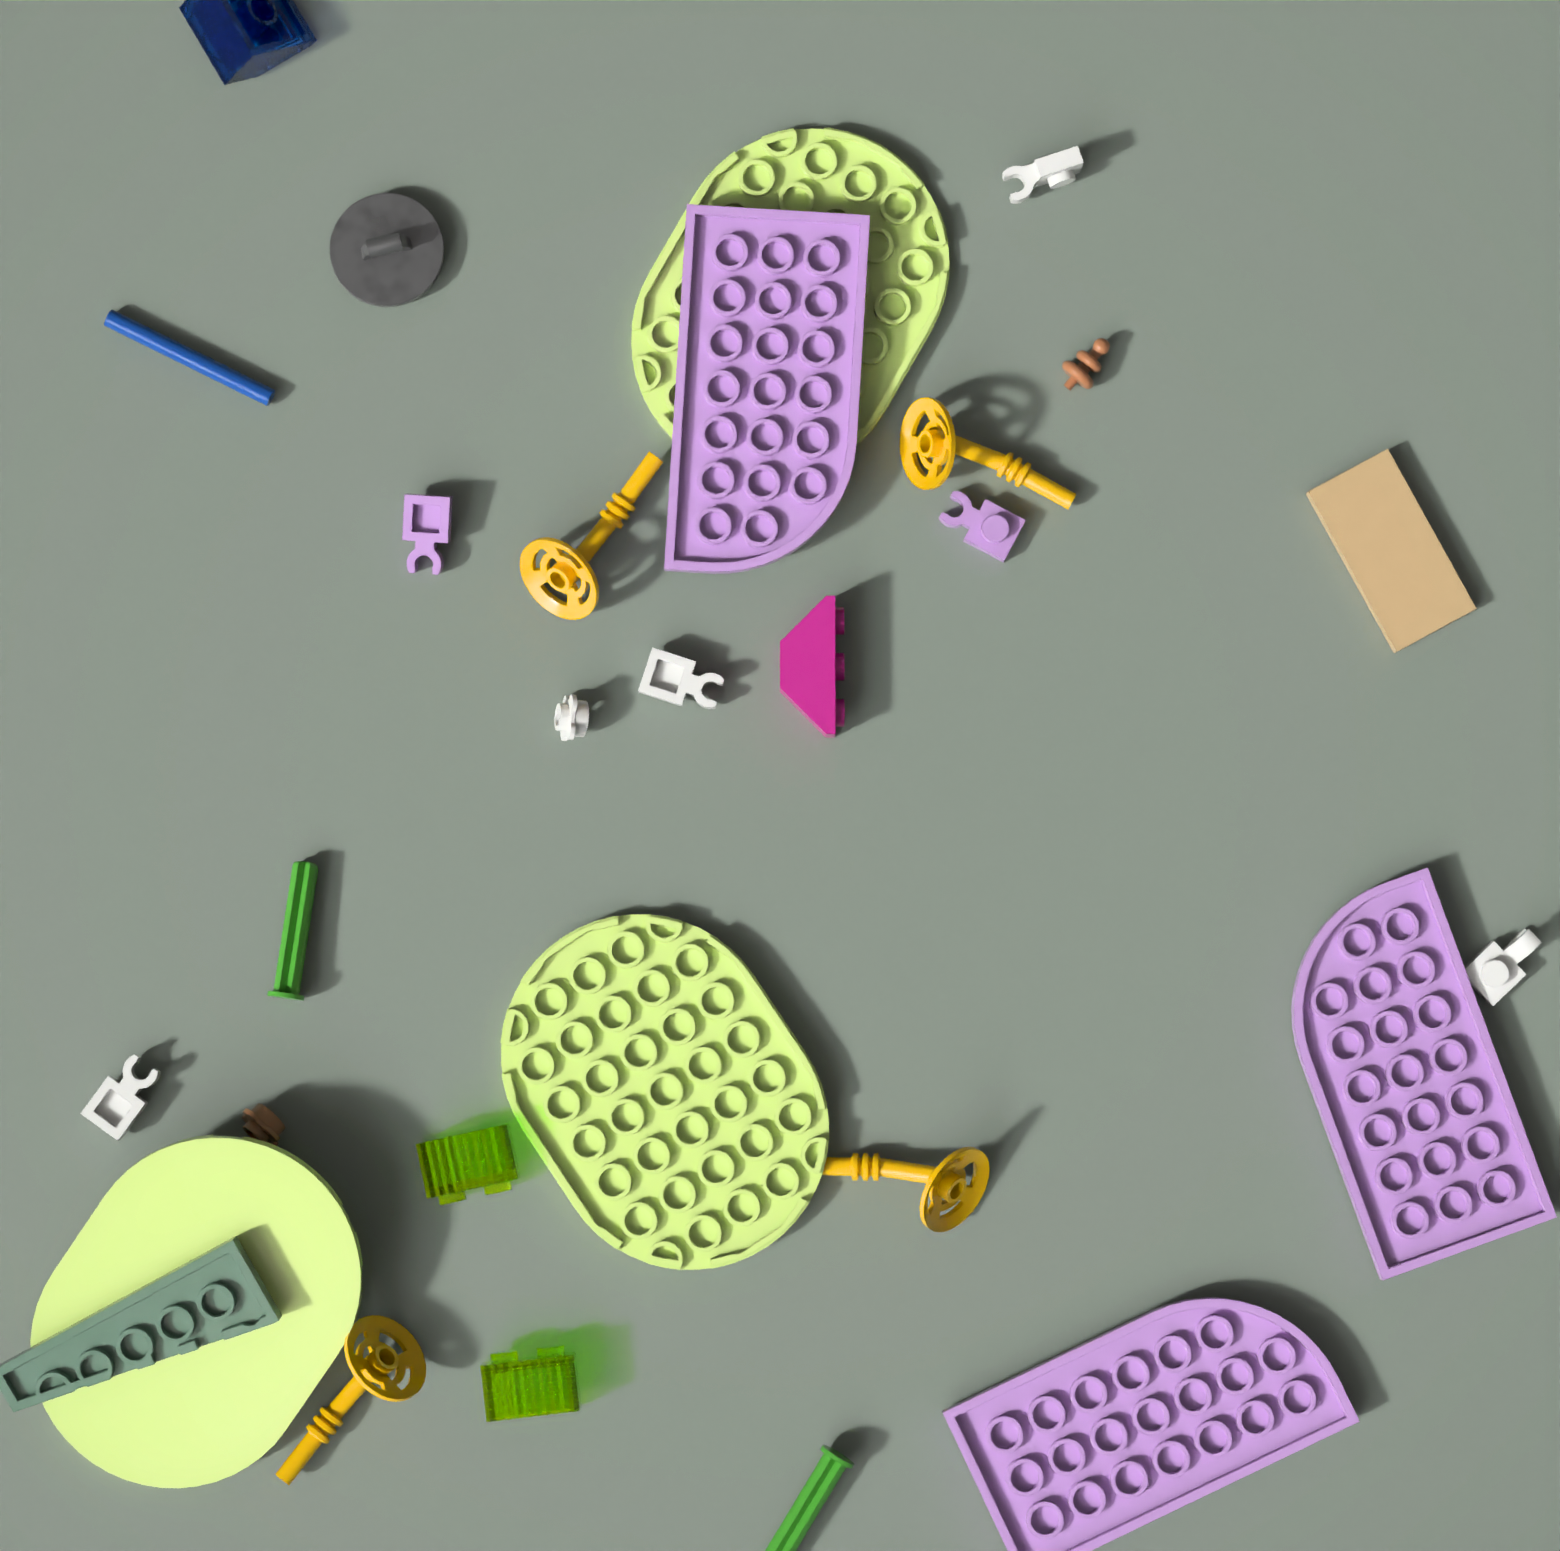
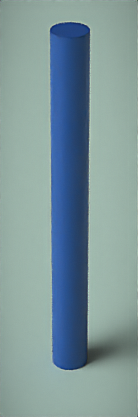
[104,309,276,406]

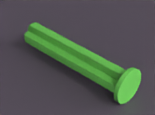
[267,861,318,1001]
[765,1444,855,1551]

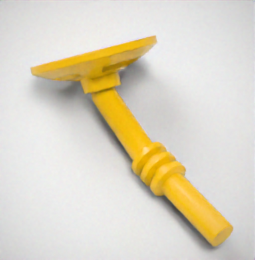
[900,397,1076,510]
[520,451,663,620]
[822,1147,990,1232]
[275,1315,426,1485]

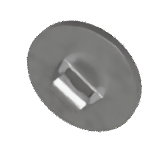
[330,193,444,307]

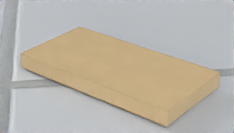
[1306,449,1477,653]

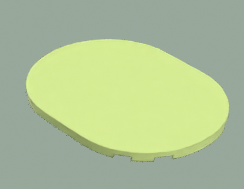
[631,127,950,446]
[500,914,829,1270]
[30,1134,363,1488]

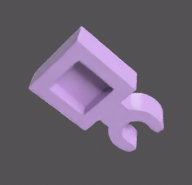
[939,491,1026,562]
[402,493,453,575]

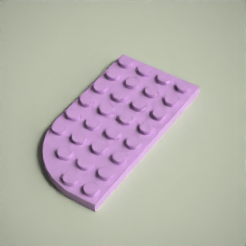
[664,204,870,574]
[1291,867,1557,1280]
[942,1297,1360,1551]

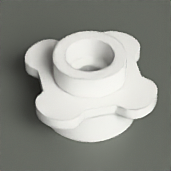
[554,694,589,741]

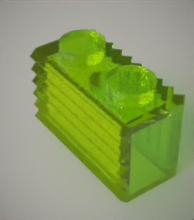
[416,1123,521,1205]
[480,1344,581,1422]

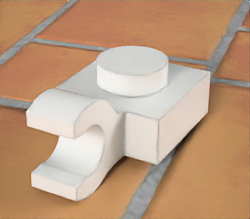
[1002,146,1084,204]
[1465,928,1542,1006]

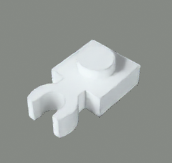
[638,647,724,709]
[80,1054,161,1141]

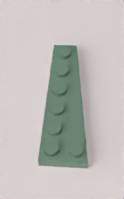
[0,1236,282,1412]

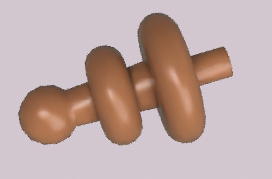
[1062,338,1110,391]

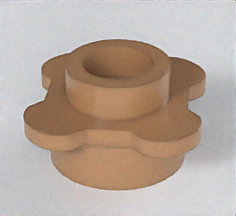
[242,1103,286,1146]

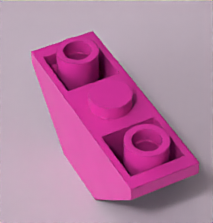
[780,596,845,738]

